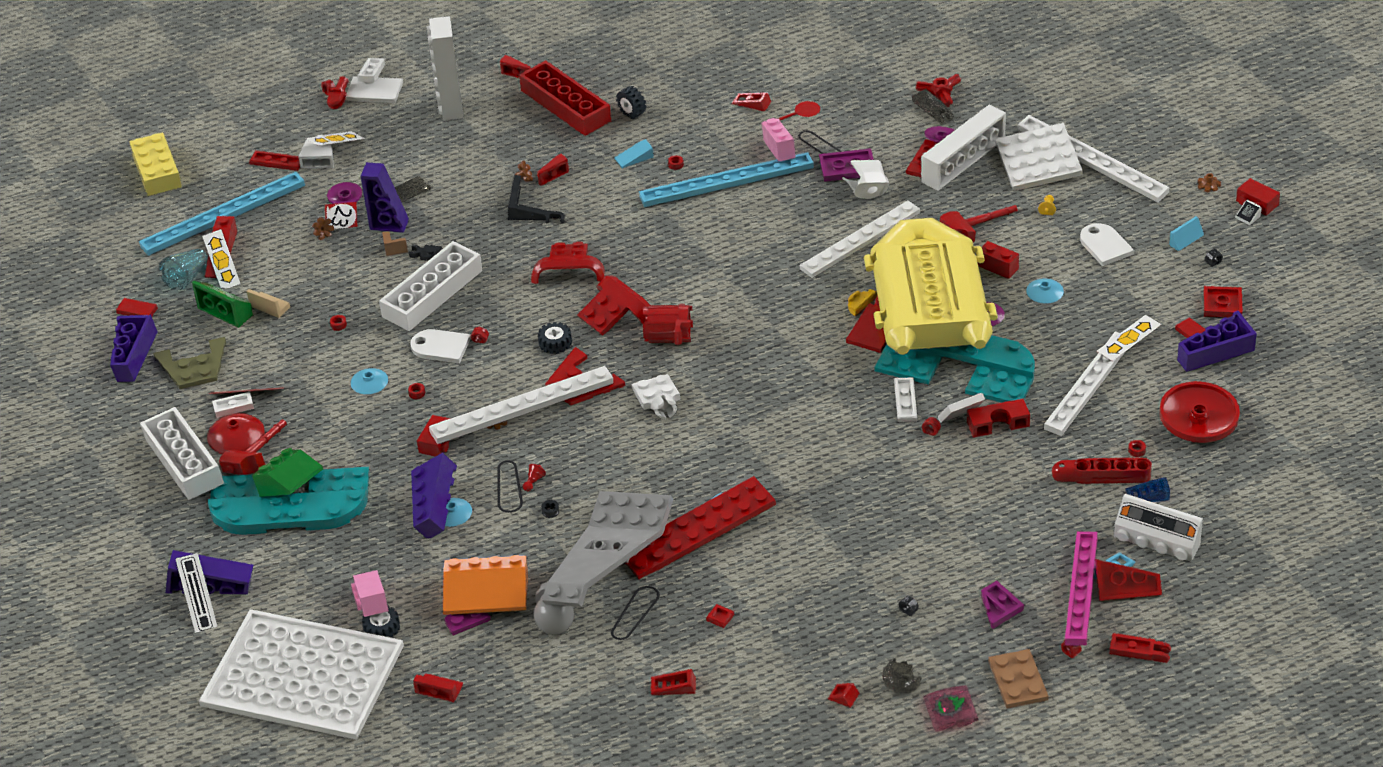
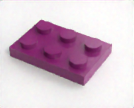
[819,148,874,182]

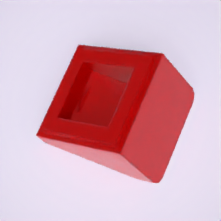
[828,683,860,708]

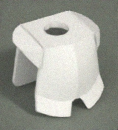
[843,160,889,199]

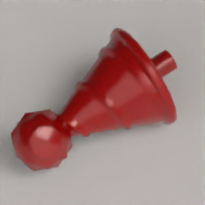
[522,464,546,492]

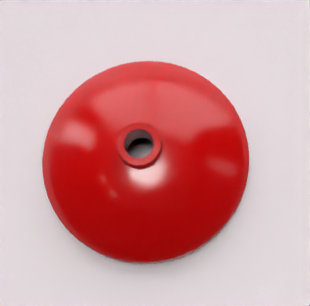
[207,413,265,454]

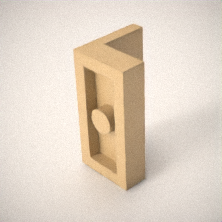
[247,289,290,318]

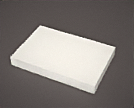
[346,76,403,103]

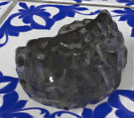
[882,658,922,694]

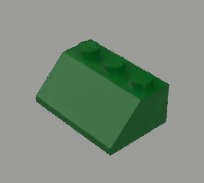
[192,280,253,328]
[252,448,323,497]

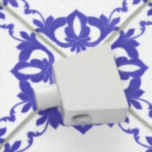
[299,135,334,169]

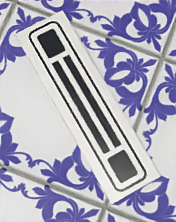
[176,553,217,633]

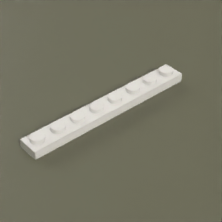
[800,201,920,278]
[1044,331,1126,436]

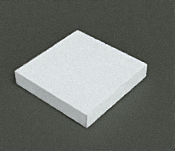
[938,393,985,423]

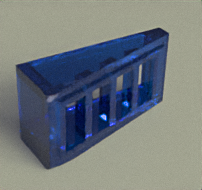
[1125,477,1170,502]

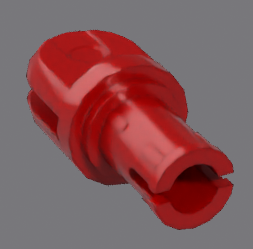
[327,76,349,109]

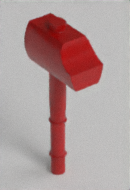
[939,205,1018,243]
[219,419,287,475]

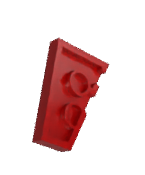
[1095,559,1162,601]

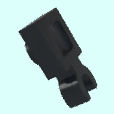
[409,244,443,261]

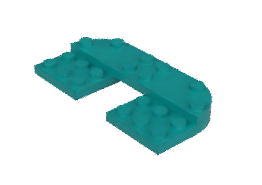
[874,335,1035,403]
[208,466,370,535]

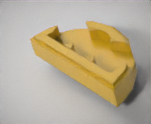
[848,289,877,316]

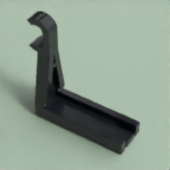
[508,175,565,224]

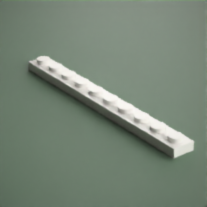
[1018,115,1169,203]
[429,366,613,444]

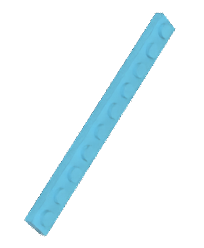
[639,152,814,207]
[139,172,305,256]

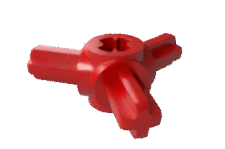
[916,74,961,107]

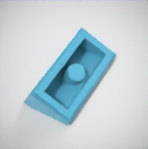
[1169,217,1204,251]

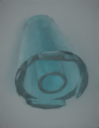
[159,249,208,290]

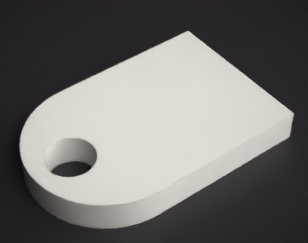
[1080,223,1134,266]
[411,329,471,363]

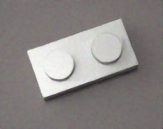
[212,392,254,418]

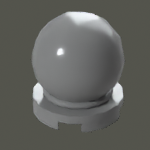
[533,582,575,635]

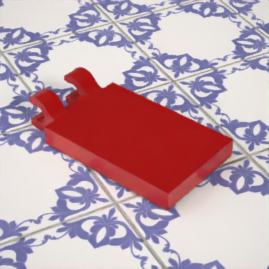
[846,295,887,353]

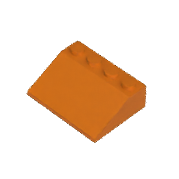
[443,555,528,615]

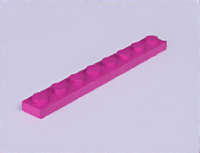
[1065,532,1098,646]

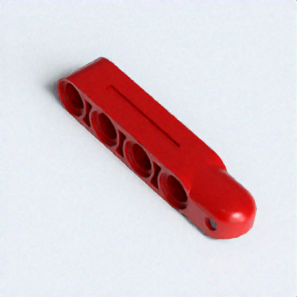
[1051,458,1152,484]

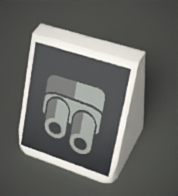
[1235,200,1262,225]

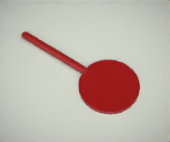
[777,101,820,120]

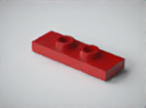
[906,139,937,178]

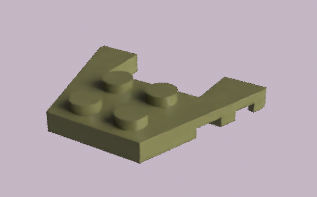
[153,337,226,389]

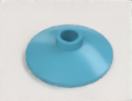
[1026,278,1064,303]
[351,368,388,394]
[445,498,472,527]

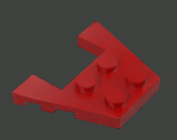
[545,347,626,406]

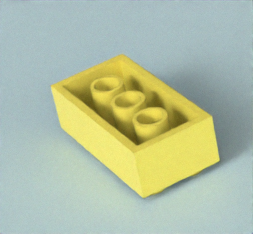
[129,133,182,196]

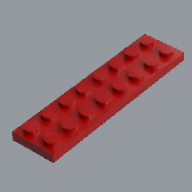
[625,476,776,579]

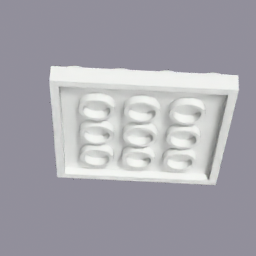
[995,123,1083,190]

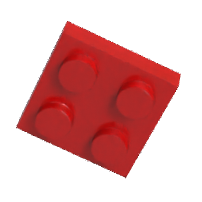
[1203,286,1243,318]

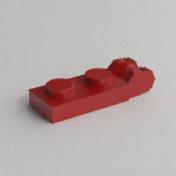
[1109,633,1172,663]

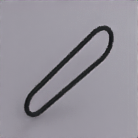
[497,460,523,513]
[611,586,660,640]

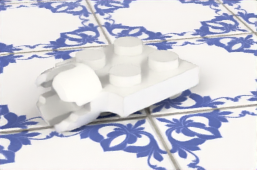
[632,374,680,419]

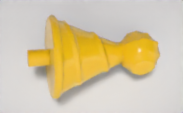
[1038,195,1056,215]

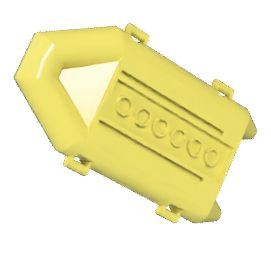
[864,218,998,355]

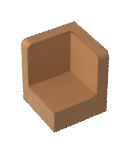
[382,231,408,256]

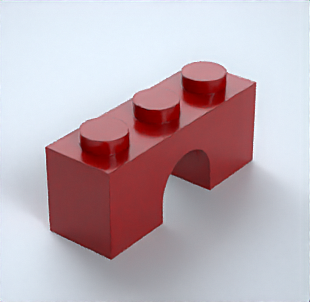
[967,399,1030,438]

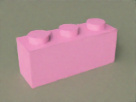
[762,118,796,162]
[351,570,388,617]

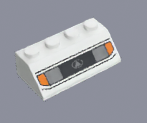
[1114,494,1203,562]

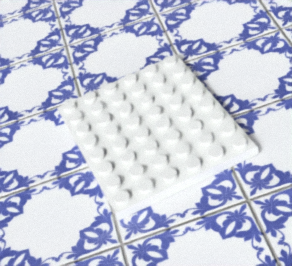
[199,609,404,740]

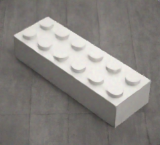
[427,16,464,121]
[921,105,1006,191]
[379,241,482,331]
[140,407,224,500]

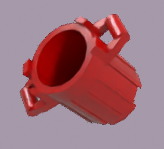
[643,303,693,345]

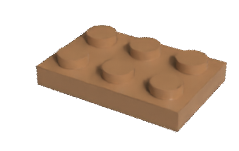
[988,649,1048,709]

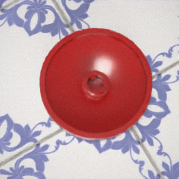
[1159,381,1240,443]

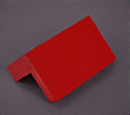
[413,673,463,702]

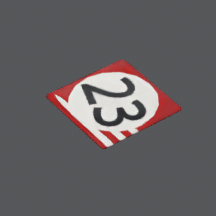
[325,202,358,229]

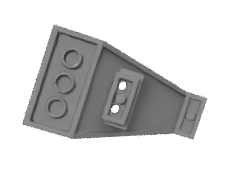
[542,491,674,607]

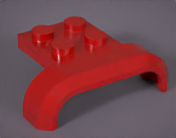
[531,242,605,284]
[577,276,650,336]

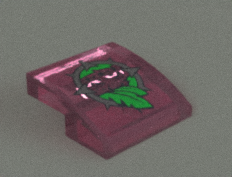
[923,686,979,732]

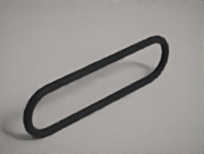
[798,130,842,154]

